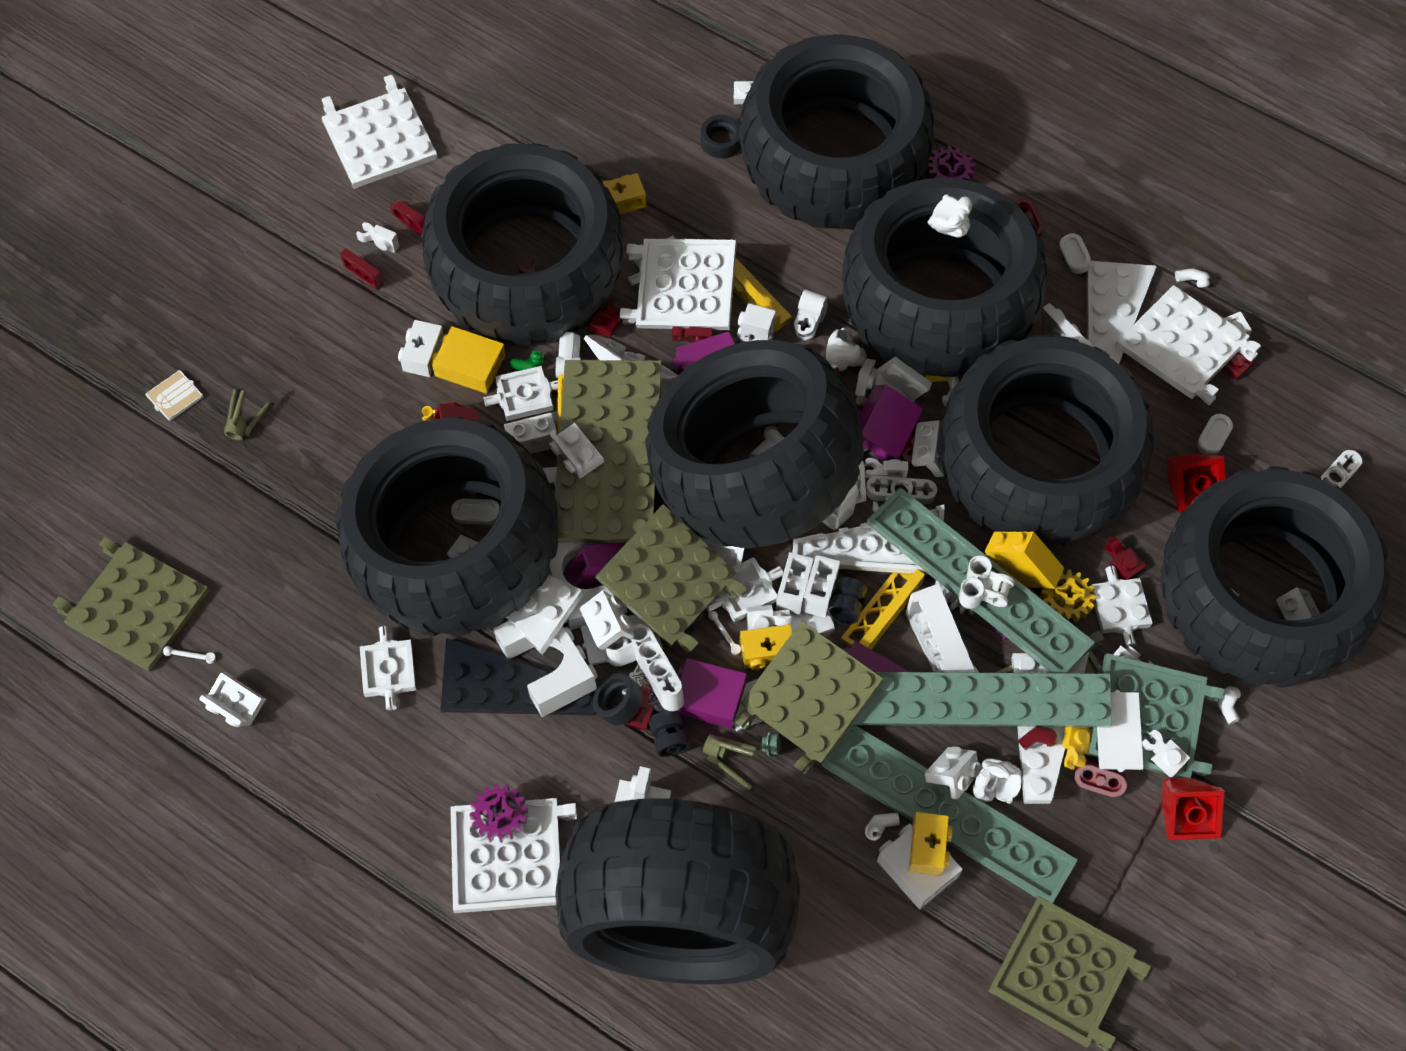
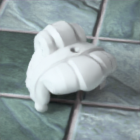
[928,194,973,237]
[826,328,866,372]
[973,758,1022,804]

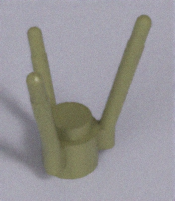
[224,389,271,440]
[703,734,757,790]

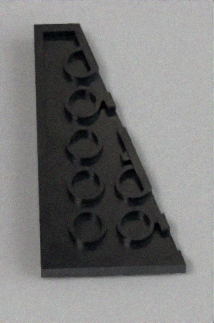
[440,638,596,715]

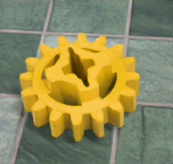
[1040,569,1096,623]

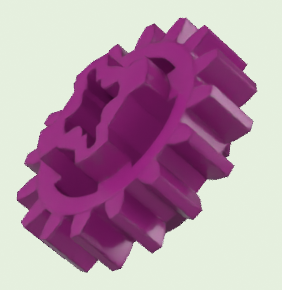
[926,145,976,181]
[469,783,528,843]

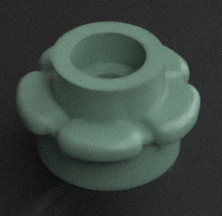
[762,731,781,757]

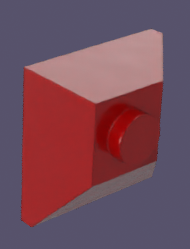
[1167,454,1225,512]
[1162,778,1224,840]

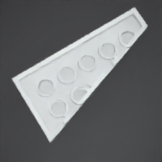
[1086,261,1156,364]
[793,505,944,575]
[447,535,584,655]
[1011,653,1089,804]

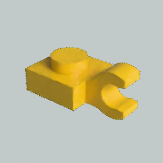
[1062,727,1092,770]

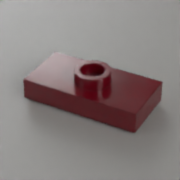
[340,248,383,289]

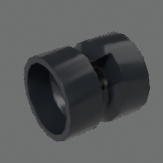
[827,577,868,624]
[648,710,690,757]

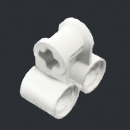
[794,289,828,341]
[959,556,1015,609]

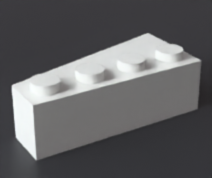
[905,584,979,673]

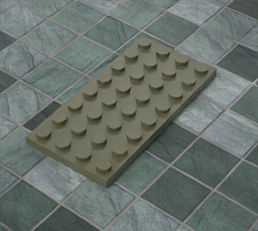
[555,360,662,543]

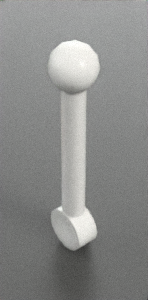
[708,611,741,655]
[163,646,216,664]

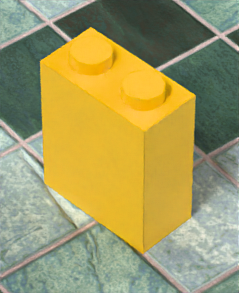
[431,326,506,394]
[985,532,1064,588]

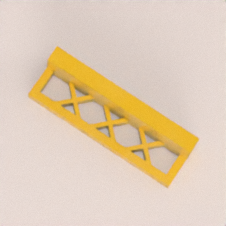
[733,259,792,333]
[841,569,925,650]

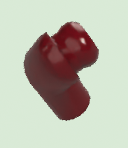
[1018,726,1058,750]

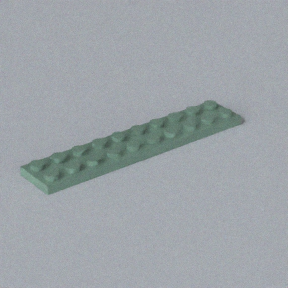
[867,487,1095,674]
[852,672,1112,728]
[822,725,1077,903]

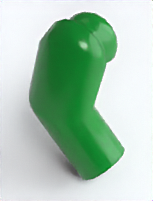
[510,350,544,371]

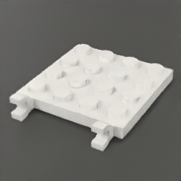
[321,75,438,189]
[620,239,737,330]
[1116,285,1261,405]
[451,798,577,913]

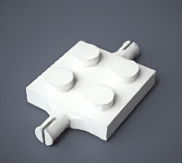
[483,366,558,421]
[706,557,784,623]
[1091,566,1152,647]
[360,626,416,710]

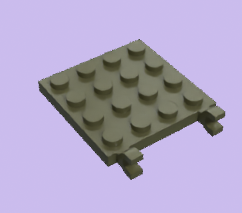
[595,504,747,654]
[53,537,209,672]
[734,621,885,775]
[988,896,1151,1051]

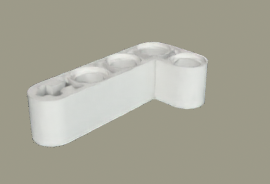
[606,623,684,711]

